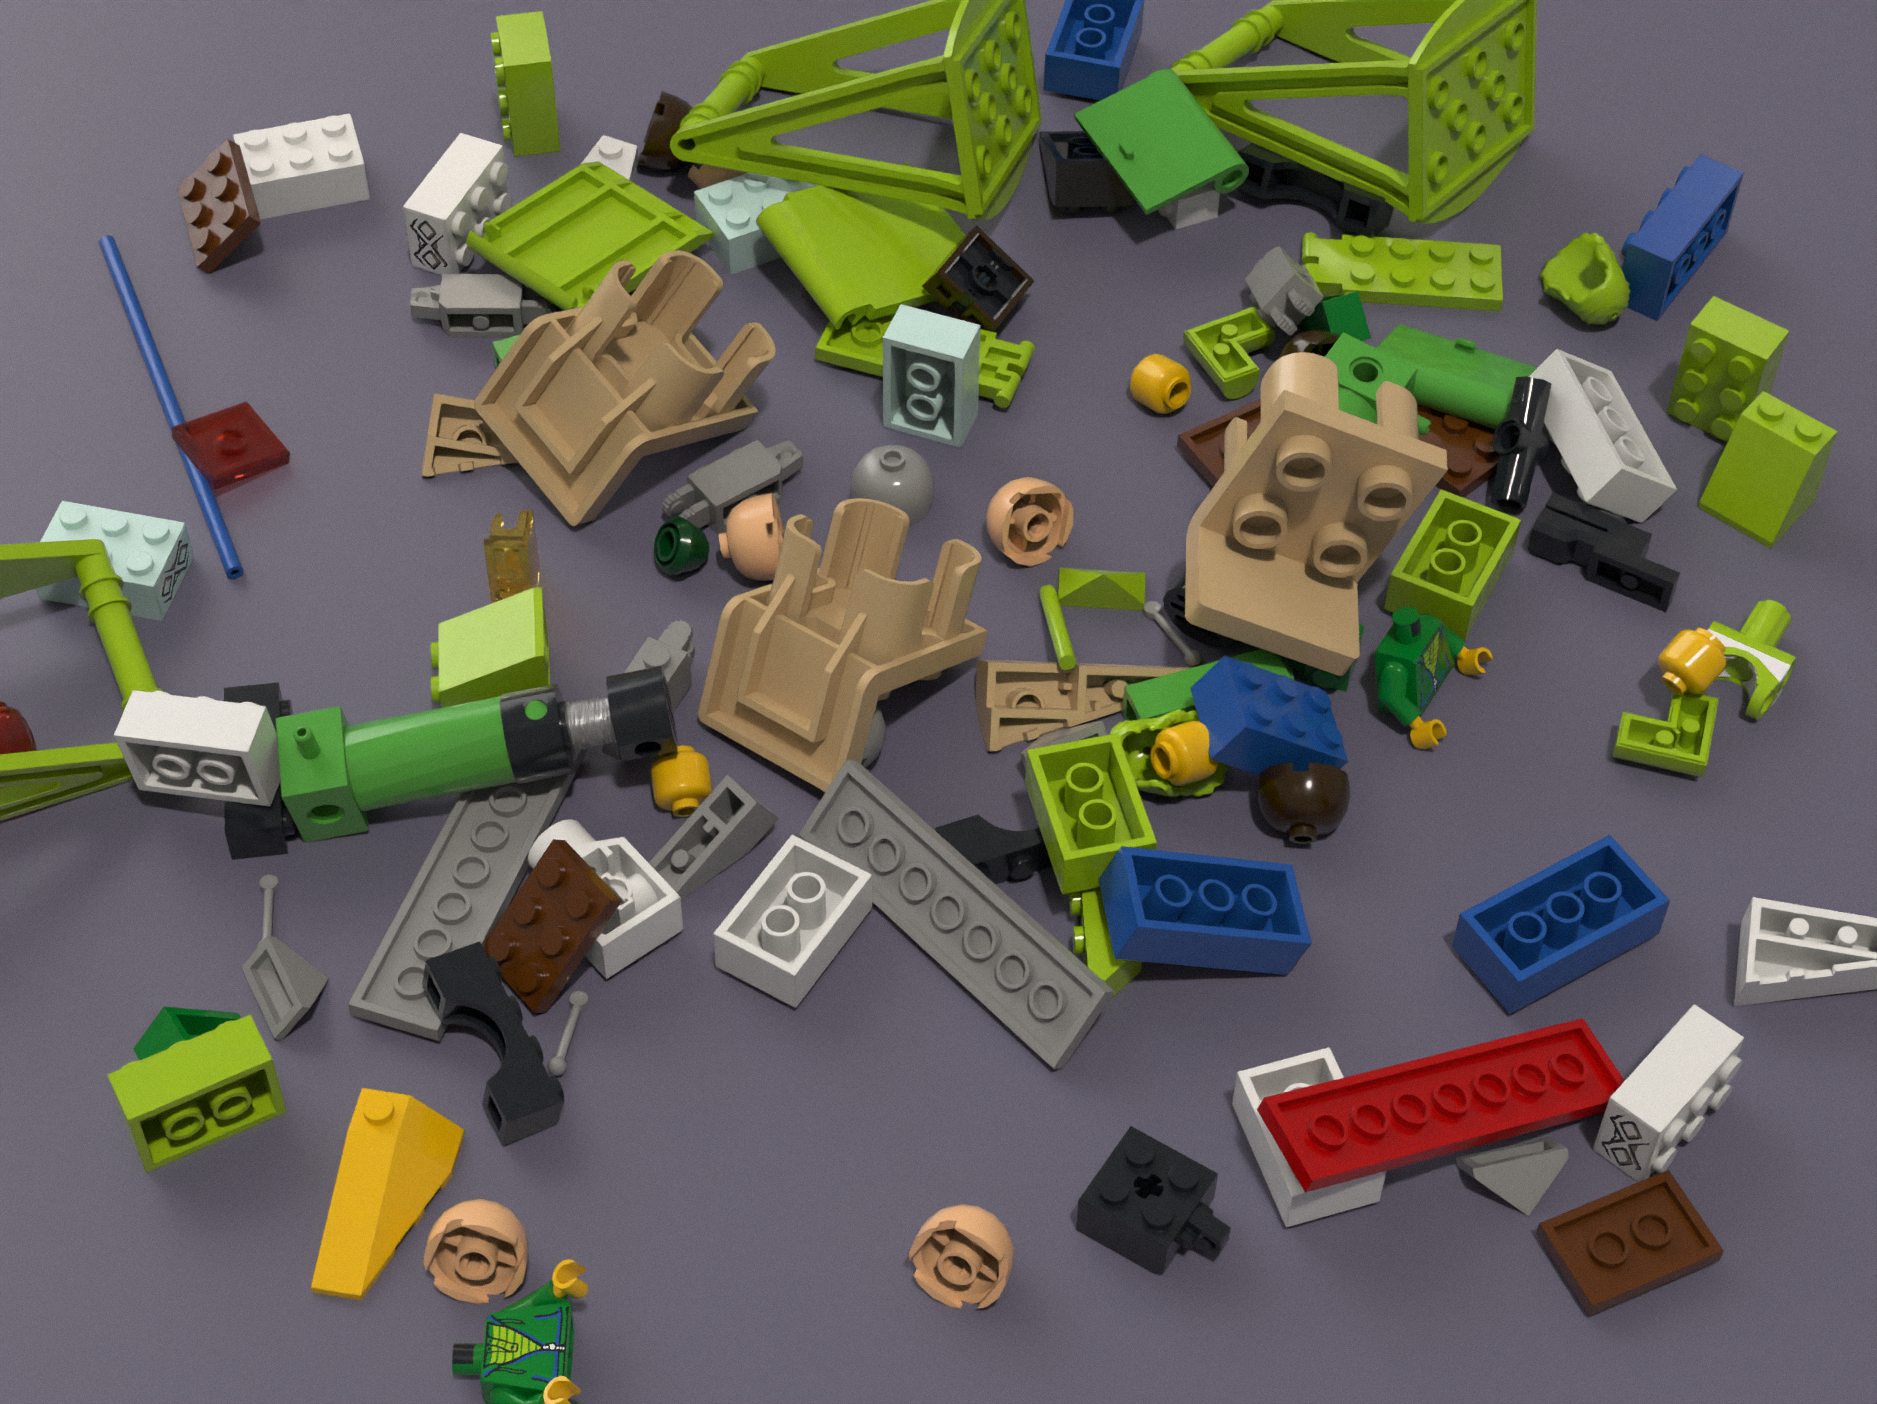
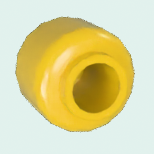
[1130,354,1191,414]
[1658,627,1726,695]
[1151,721,1219,786]
[650,745,713,817]

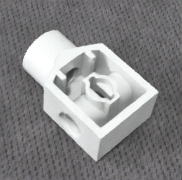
[528,819,683,979]

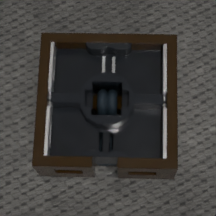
[922,225,1035,332]

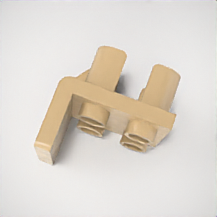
[474,250,776,526]
[1185,352,1448,676]
[698,498,988,792]

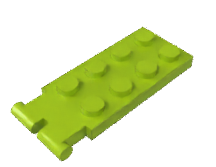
[1302,232,1503,312]
[815,313,1035,408]

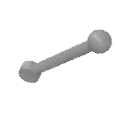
[1144,601,1202,667]
[257,874,279,948]
[547,990,589,1076]

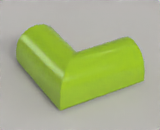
[1183,306,1275,399]
[1612,691,1719,777]

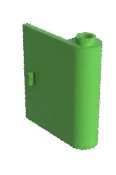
[1074,69,1249,215]
[1376,324,1538,429]

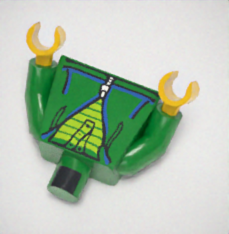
[1375,607,1493,749]
[452,1259,588,1404]

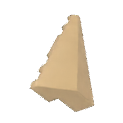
[421,393,518,477]
[975,659,1193,751]

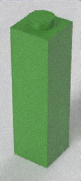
[1122,649,1294,721]

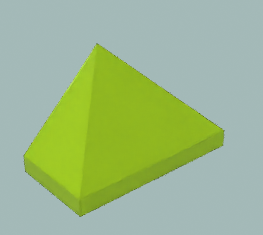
[1058,568,1146,611]

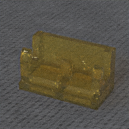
[483,510,540,603]

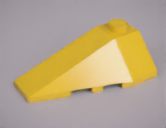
[311,1088,465,1301]

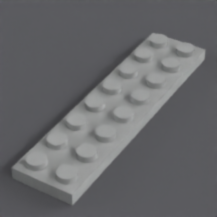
[348,748,587,1041]
[799,760,1115,1069]

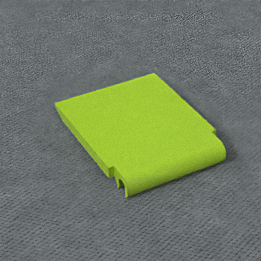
[466,161,714,310]
[756,162,965,330]

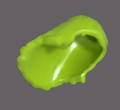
[1539,233,1630,325]
[1109,709,1230,797]

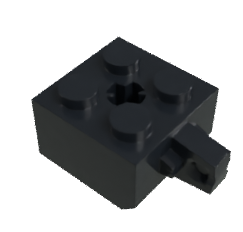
[1076,1126,1231,1273]

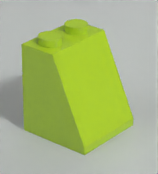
[1698,391,1838,549]
[430,587,551,708]

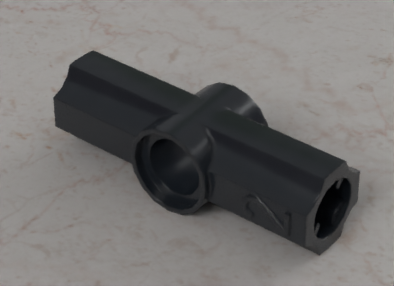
[1490,376,1552,509]

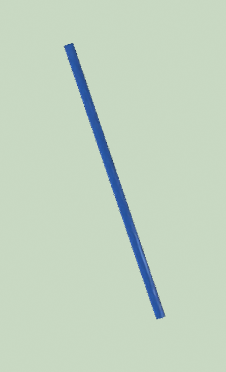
[99,235,244,579]

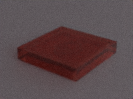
[172,401,290,490]

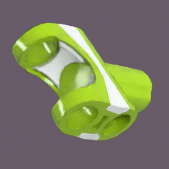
[1707,599,1797,720]

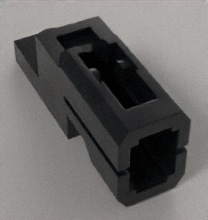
[1527,491,1680,612]

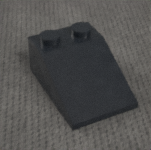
[1039,131,1133,213]

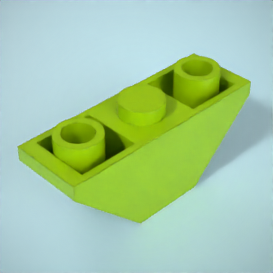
[1069,887,1142,1002]

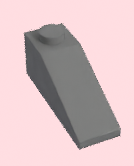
[649,774,779,900]

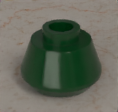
[654,516,710,575]

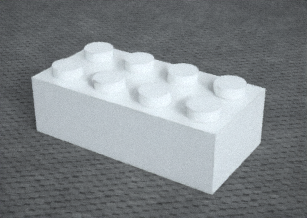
[1529,349,1677,523]

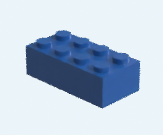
[1620,154,1744,321]
[1452,835,1670,1014]
[1099,846,1312,975]

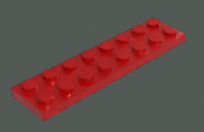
[1257,1018,1625,1192]

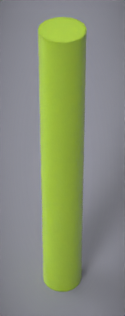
[1039,585,1077,670]

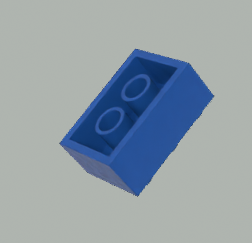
[1043,0,1144,101]
[1190,656,1349,775]

